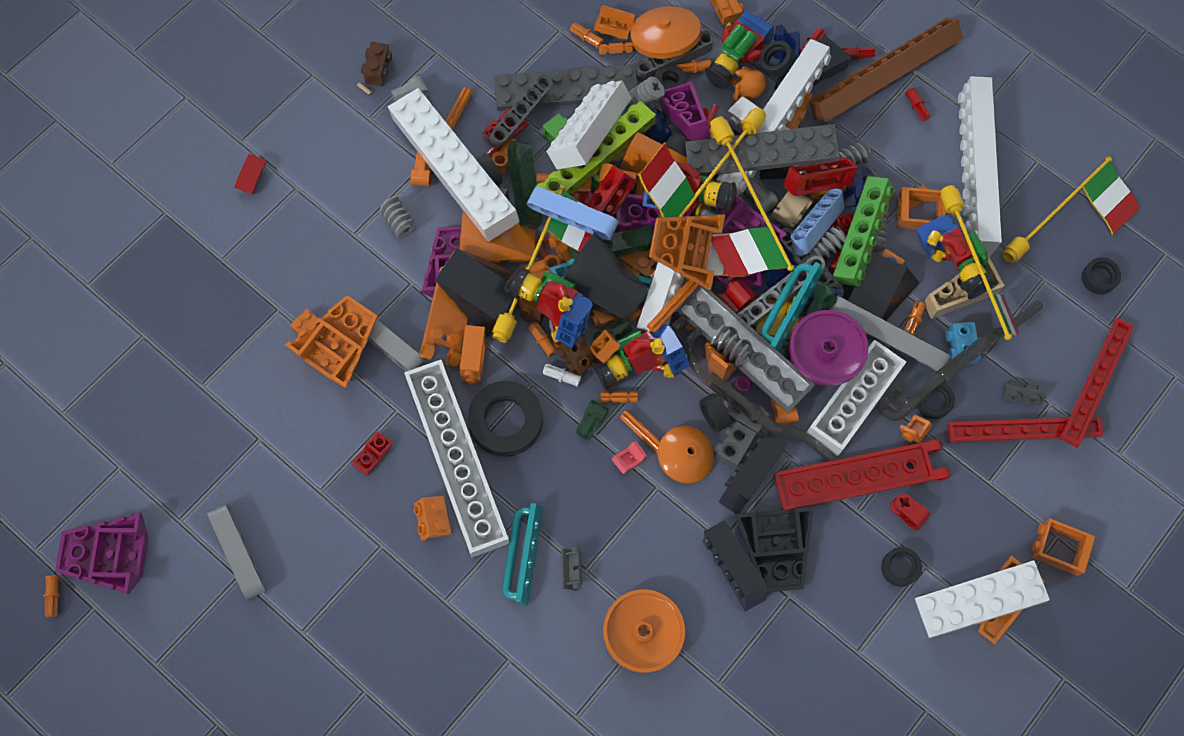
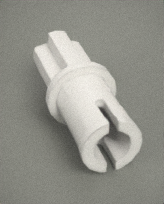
[543,364,581,387]

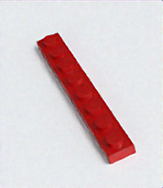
[1059,318,1134,448]
[947,417,1104,443]

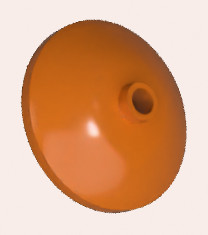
[657,426,714,484]

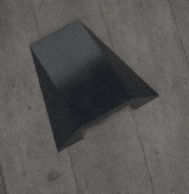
[564,232,649,322]
[435,248,515,338]
[843,251,919,337]
[735,507,814,593]

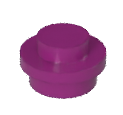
[732,376,752,395]

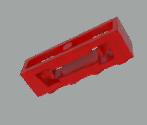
[784,157,858,196]

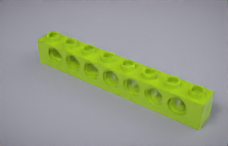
[536,101,656,195]

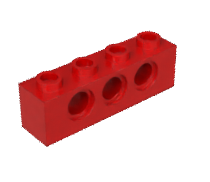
[586,165,637,217]

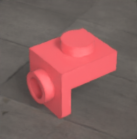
[612,441,647,474]

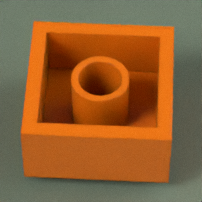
[290,309,318,334]
[589,330,620,363]

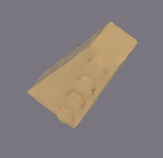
[923,254,1004,319]

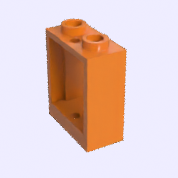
[897,187,948,229]
[460,325,486,385]
[1032,518,1095,576]

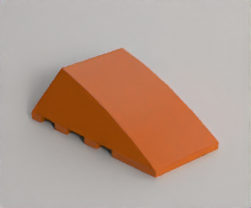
[459,211,536,264]
[649,214,725,290]
[285,295,378,389]

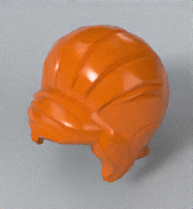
[731,66,767,101]

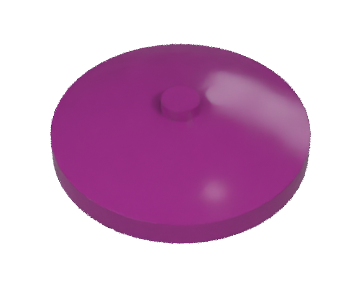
[789,310,869,386]

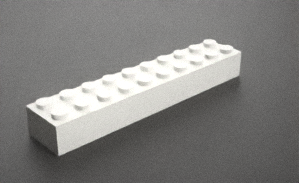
[958,76,1002,257]
[388,88,519,242]
[404,360,509,558]

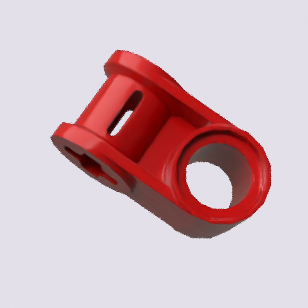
[890,494,931,531]

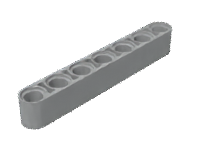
[737,256,825,328]
[829,296,951,373]

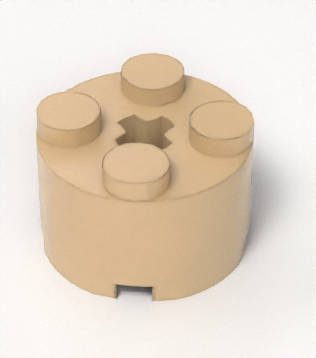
[770,191,813,230]

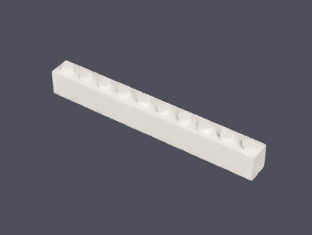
[716,39,831,197]

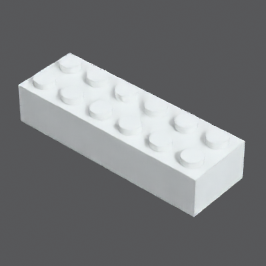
[546,81,632,169]
[806,340,906,456]
[915,561,1050,639]

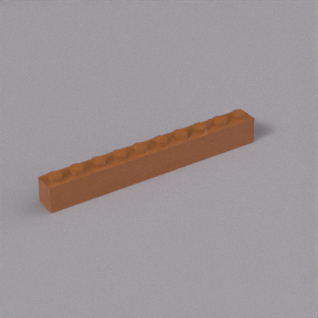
[809,17,963,123]

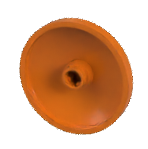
[630,6,701,59]
[603,589,685,673]

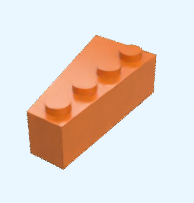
[619,132,688,173]

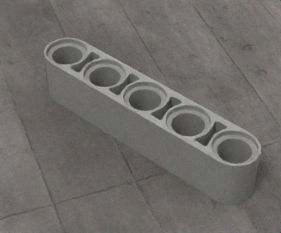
[368,320,425,372]
[207,504,266,600]

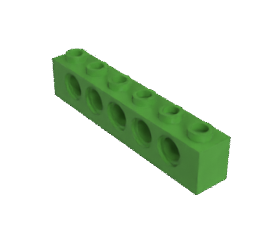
[833,176,894,287]

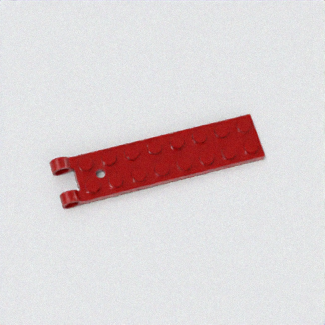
[773,439,951,511]

